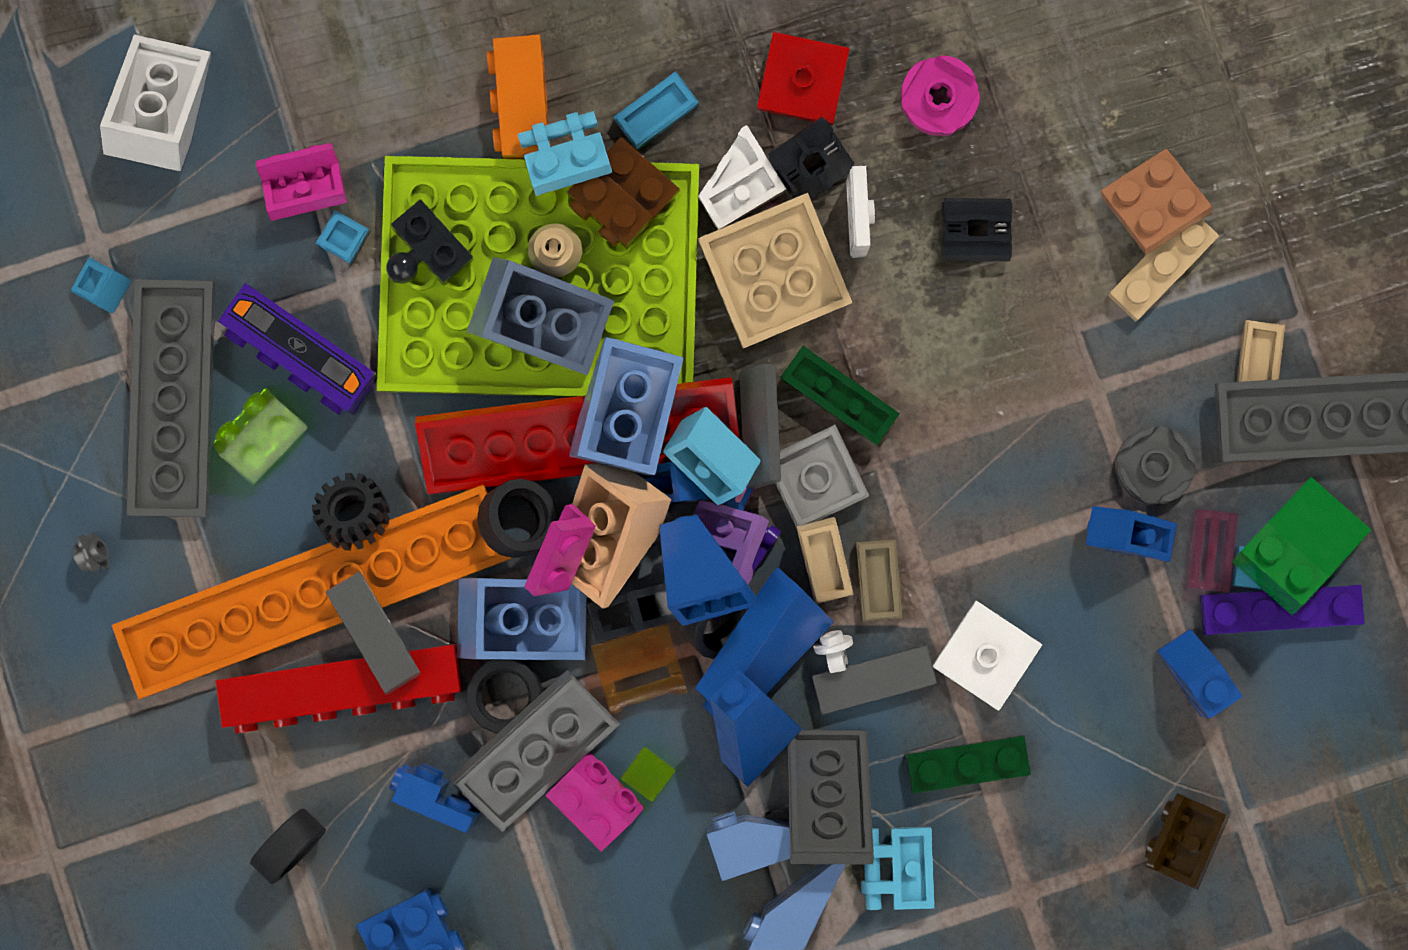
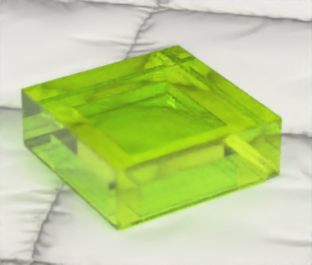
[620,746,676,802]

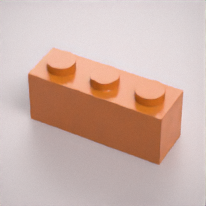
[487,35,551,159]

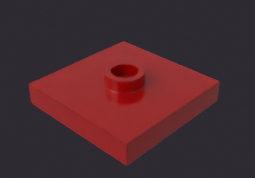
[757,32,850,126]

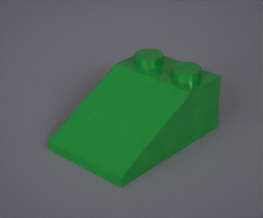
[1232,477,1371,615]

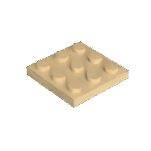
[698,193,852,348]

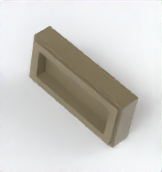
[856,539,902,621]

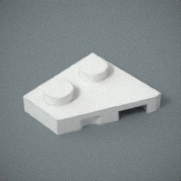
[698,125,786,230]

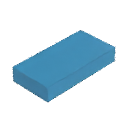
[613,71,699,150]

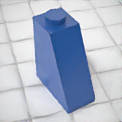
[659,514,758,626]
[710,669,802,787]

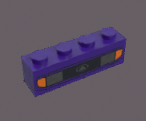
[218,283,377,415]

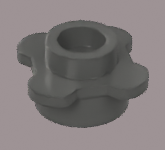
[72,532,110,572]

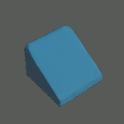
[70,257,131,313]

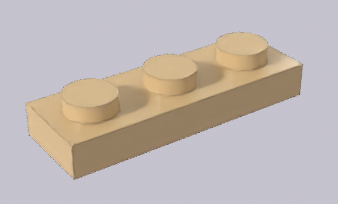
[1107,219,1219,322]

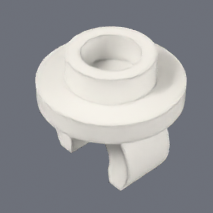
[813,630,853,673]

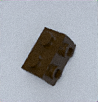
[1145,793,1230,890]

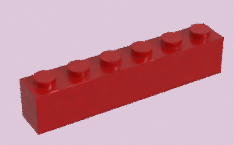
[215,644,464,734]

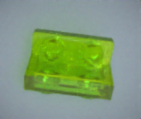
[212,387,308,484]

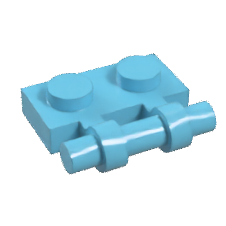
[518,111,612,196]
[861,827,934,910]

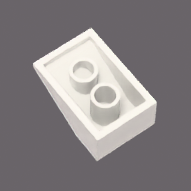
[100,35,211,171]

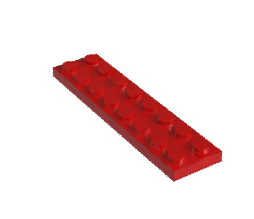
[415,377,739,494]

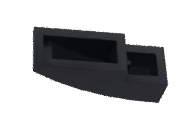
[586,583,678,643]

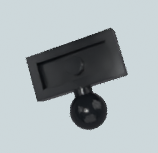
[386,199,473,286]

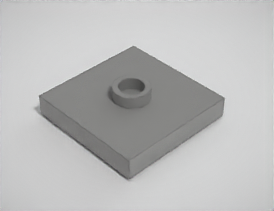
[775,425,869,527]

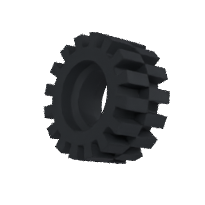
[312,473,390,551]

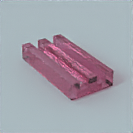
[1187,509,1238,592]

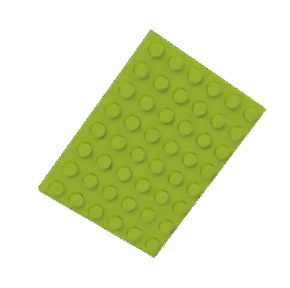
[377,156,699,397]

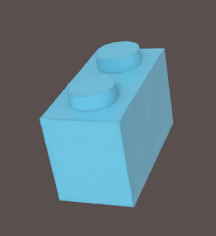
[663,407,761,505]

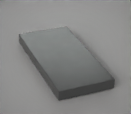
[449,670,620,832]
[787,730,874,864]

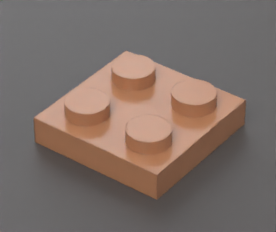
[1101,148,1212,255]

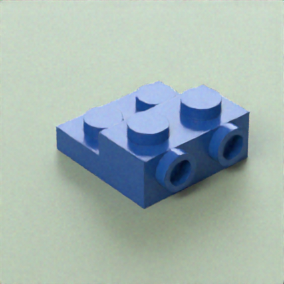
[389,763,480,833]
[356,888,466,950]

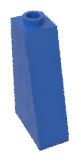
[695,567,834,716]

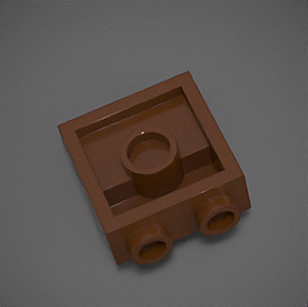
[567,137,680,250]

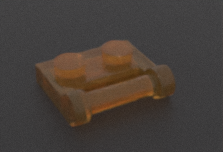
[591,624,687,715]

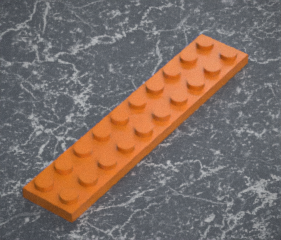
[112,485,512,700]

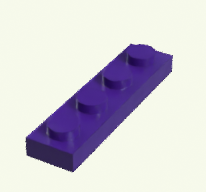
[1200,585,1365,635]

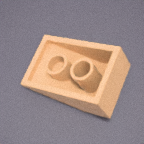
[571,463,671,608]

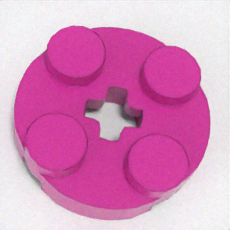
[901,56,980,137]

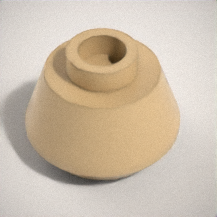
[528,223,582,278]

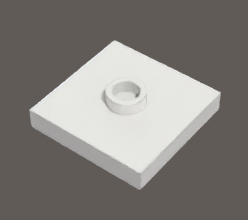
[846,166,875,258]
[932,601,1042,711]

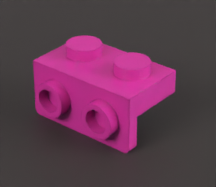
[256,143,347,221]
[524,504,596,596]
[545,753,644,852]

